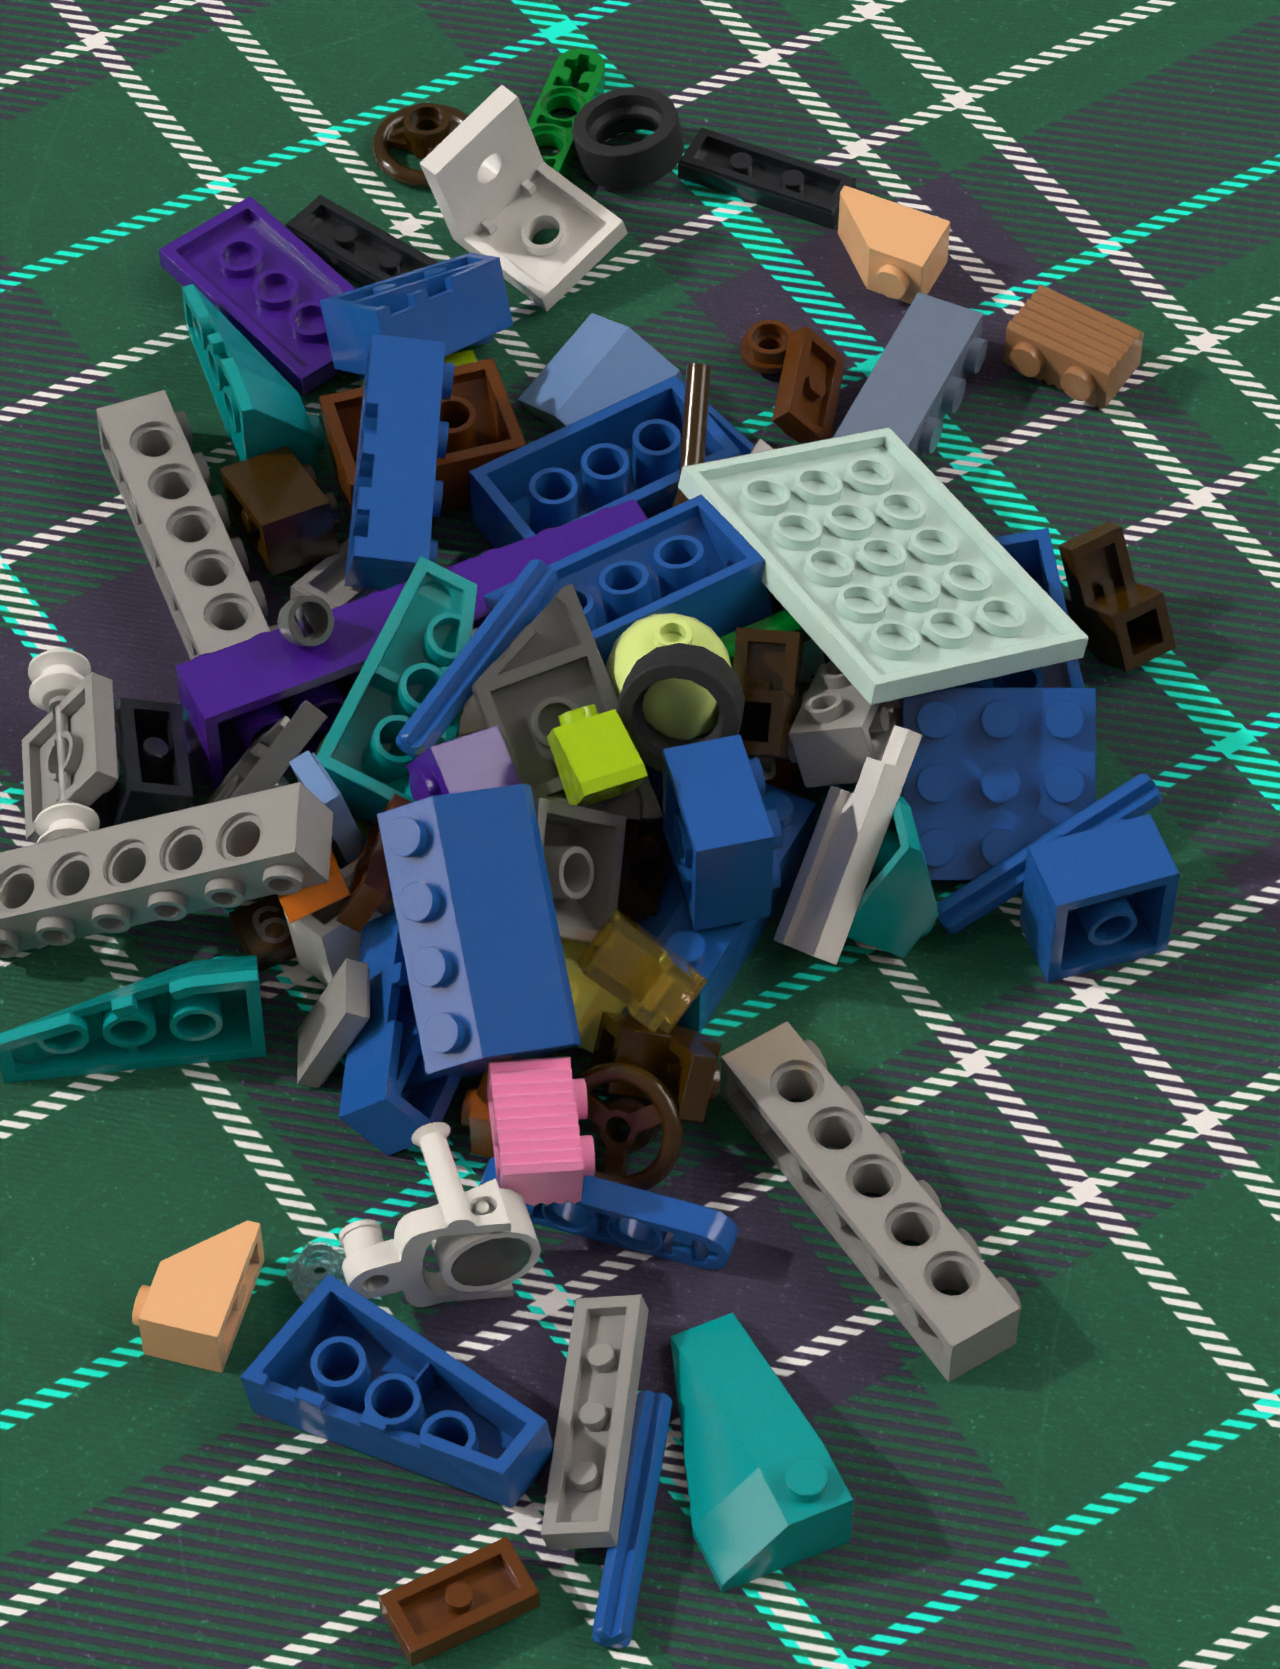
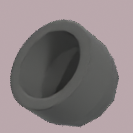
[277,595,334,647]

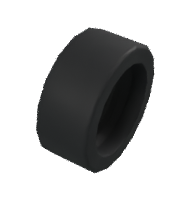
[572,87,684,189]
[617,643,745,773]

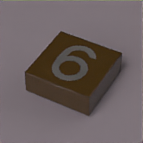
[229,894,297,972]

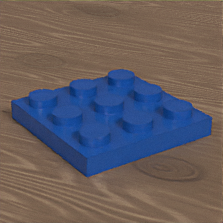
[902,688,1096,880]

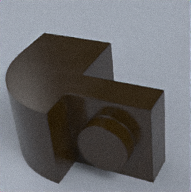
[1058,522,1176,672]
[733,627,804,759]
[589,1011,721,1122]

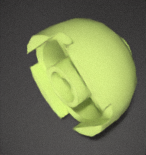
[606,613,731,740]

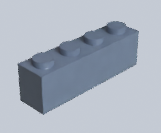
[833,292,988,459]

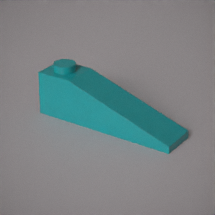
[182,284,325,476]
[316,556,477,821]
[808,783,939,958]
[0,955,267,1083]
[670,1312,853,1592]

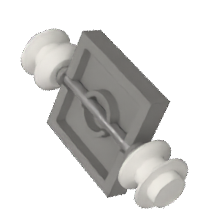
[22,648,120,844]

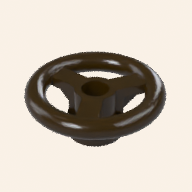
[372,103,468,188]
[576,1063,683,1191]

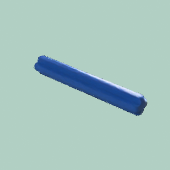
[396,559,558,759]
[937,774,1162,934]
[592,1390,672,1649]

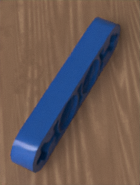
[479,1156,739,1270]

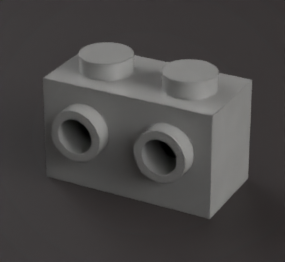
[788,661,902,788]

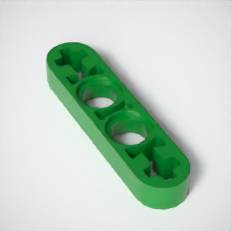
[528,48,605,178]

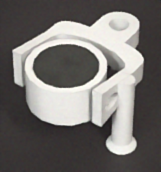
[339,1122,541,1307]

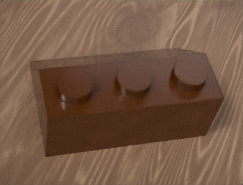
[319,358,526,522]

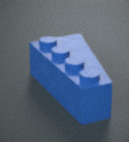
[344,333,454,590]
[240,1274,554,1508]

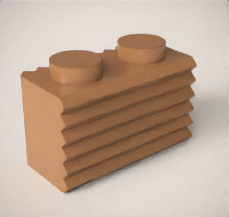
[1003,284,1144,409]

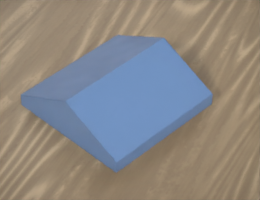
[517,313,682,430]

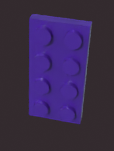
[159,196,355,395]

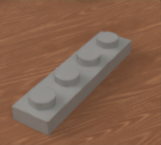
[541,1294,649,1550]

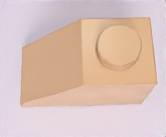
[838,186,950,304]
[132,1220,265,1373]

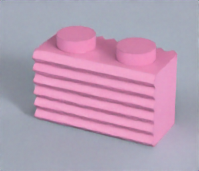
[487,1057,595,1207]

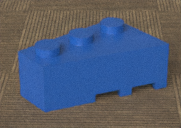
[320,253,513,380]
[339,910,462,1156]

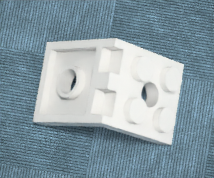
[420,85,628,311]

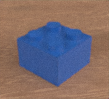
[662,734,783,931]
[1019,814,1180,983]

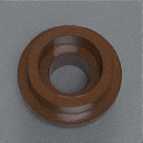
[740,320,793,374]

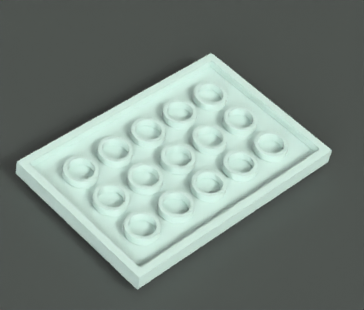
[678,428,1089,705]

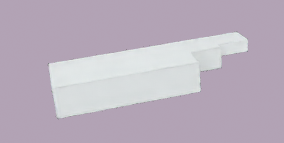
[773,725,922,965]

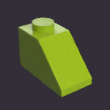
[547,704,648,807]

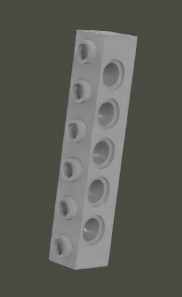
[96,390,279,660]
[0,782,333,958]
[720,1021,1021,1383]

